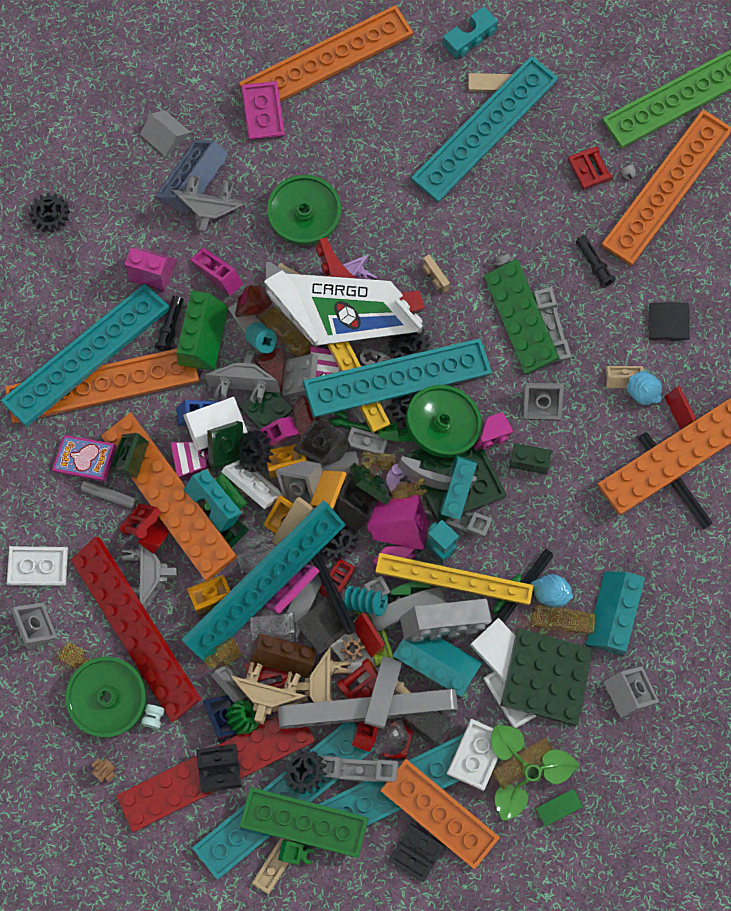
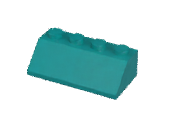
[585,571,645,656]
[393,637,482,697]

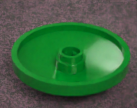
[267,175,341,245]
[406,385,482,458]
[65,657,146,737]

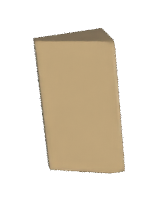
[606,366,644,388]

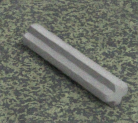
[81,480,136,509]

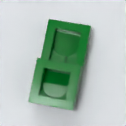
[379,422,414,442]
[390,581,430,599]
[536,789,584,827]

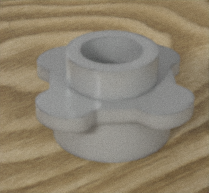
[494,253,514,267]

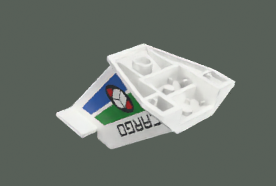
[264,270,423,348]

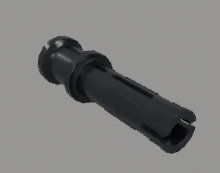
[575,235,616,288]
[154,296,184,352]

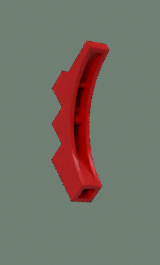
[315,238,425,314]

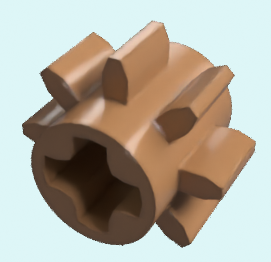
[340,637,365,663]
[91,758,116,783]

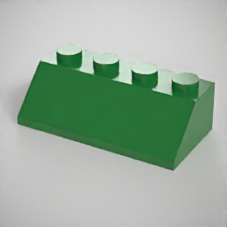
[176,291,229,370]

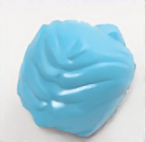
[626,371,662,406]
[531,574,573,609]

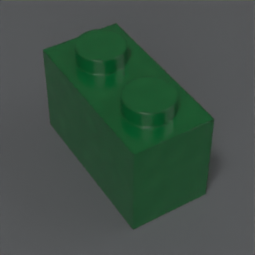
[509,443,552,475]

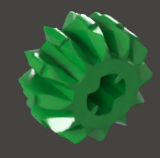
[225,700,259,735]

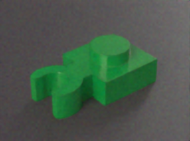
[278,840,315,865]

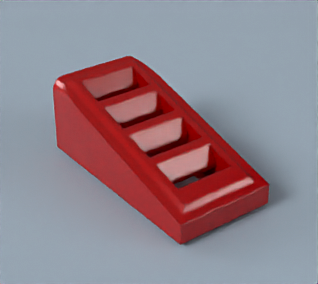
[319,558,356,600]
[352,721,378,752]

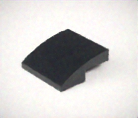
[649,302,690,341]
[196,744,242,793]
[388,824,445,882]

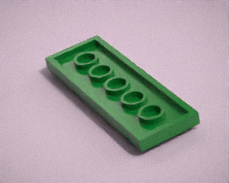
[484,259,560,375]
[239,787,369,858]

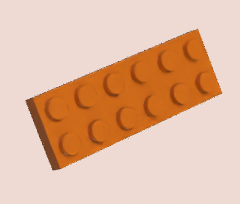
[380,759,500,870]

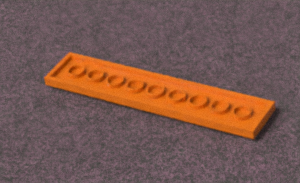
[239,5,413,102]
[601,109,731,267]
[5,349,200,424]
[597,398,731,517]
[101,412,238,582]

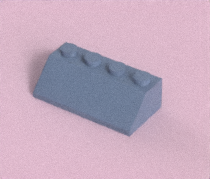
[155,140,228,212]

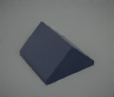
[203,695,238,743]

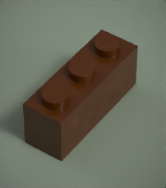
[250,633,316,678]

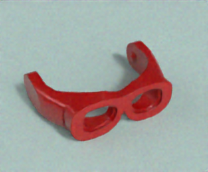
[381,721,414,759]

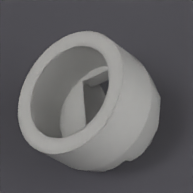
[620,164,636,180]

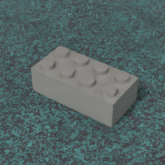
[400,599,492,642]

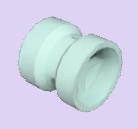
[140,704,165,729]

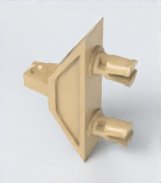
[295,647,351,728]
[230,662,309,724]

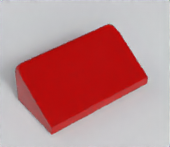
[665,386,696,429]
[138,519,170,554]
[354,613,385,658]

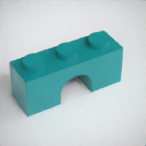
[442,6,498,59]
[440,455,477,520]
[184,470,242,532]
[426,520,459,564]

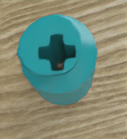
[245,322,277,353]
[344,585,388,616]

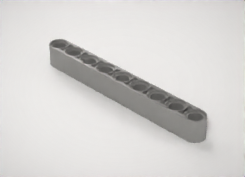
[278,689,458,729]

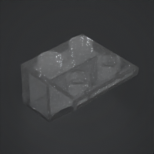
[250,612,298,644]

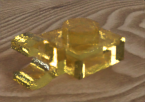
[362,452,396,469]
[391,479,428,499]
[204,637,242,668]
[57,641,89,669]

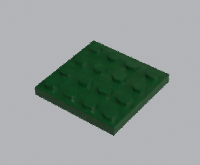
[405,446,507,524]
[500,628,593,726]

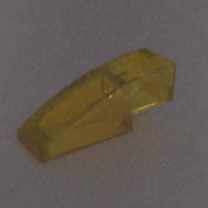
[260,307,312,358]
[530,605,596,634]
[492,737,554,789]

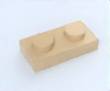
[422,254,450,293]

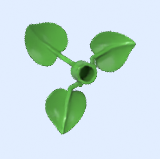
[491,724,579,820]

